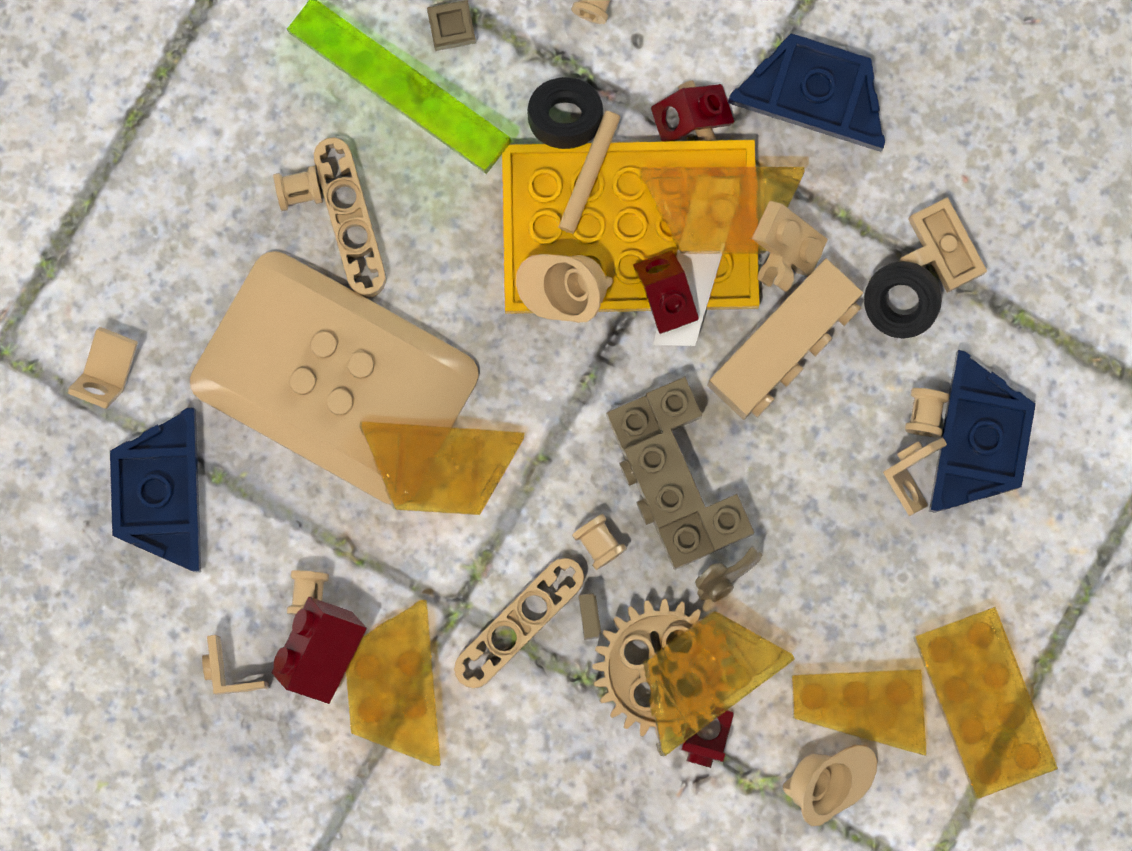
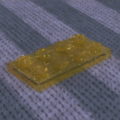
[913,607,1058,799]

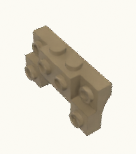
[606,377,755,570]

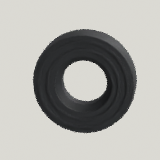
[527,77,603,149]
[864,261,942,339]

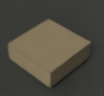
[427,0,476,51]
[578,593,601,640]

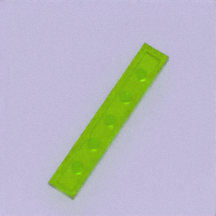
[287,0,512,174]

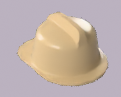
[516,254,613,323]
[783,745,877,826]

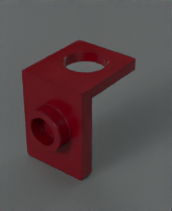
[651,84,735,142]
[633,250,699,334]
[679,705,734,768]

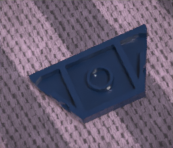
[728,33,885,152]
[929,350,1036,513]
[110,407,201,573]

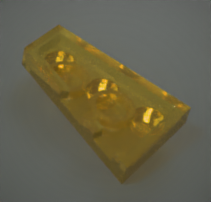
[791,669,927,756]

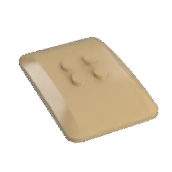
[190,251,479,506]

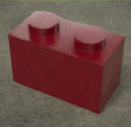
[271,597,367,704]

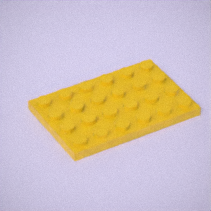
[502,140,759,314]

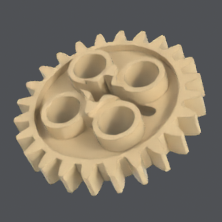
[592,599,732,739]

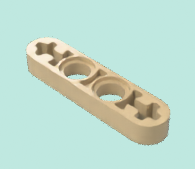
[314,137,386,298]
[454,558,584,689]

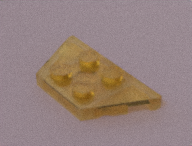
[640,167,805,254]
[359,421,524,515]
[346,600,441,766]
[643,611,795,756]

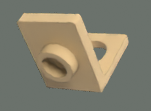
[68,327,138,409]
[883,438,947,516]
[202,635,269,695]

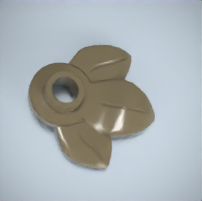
[695,546,762,602]

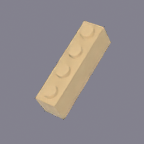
[707,258,863,420]

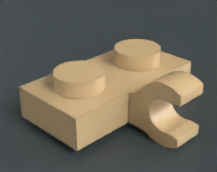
[899,197,987,293]
[752,201,828,292]

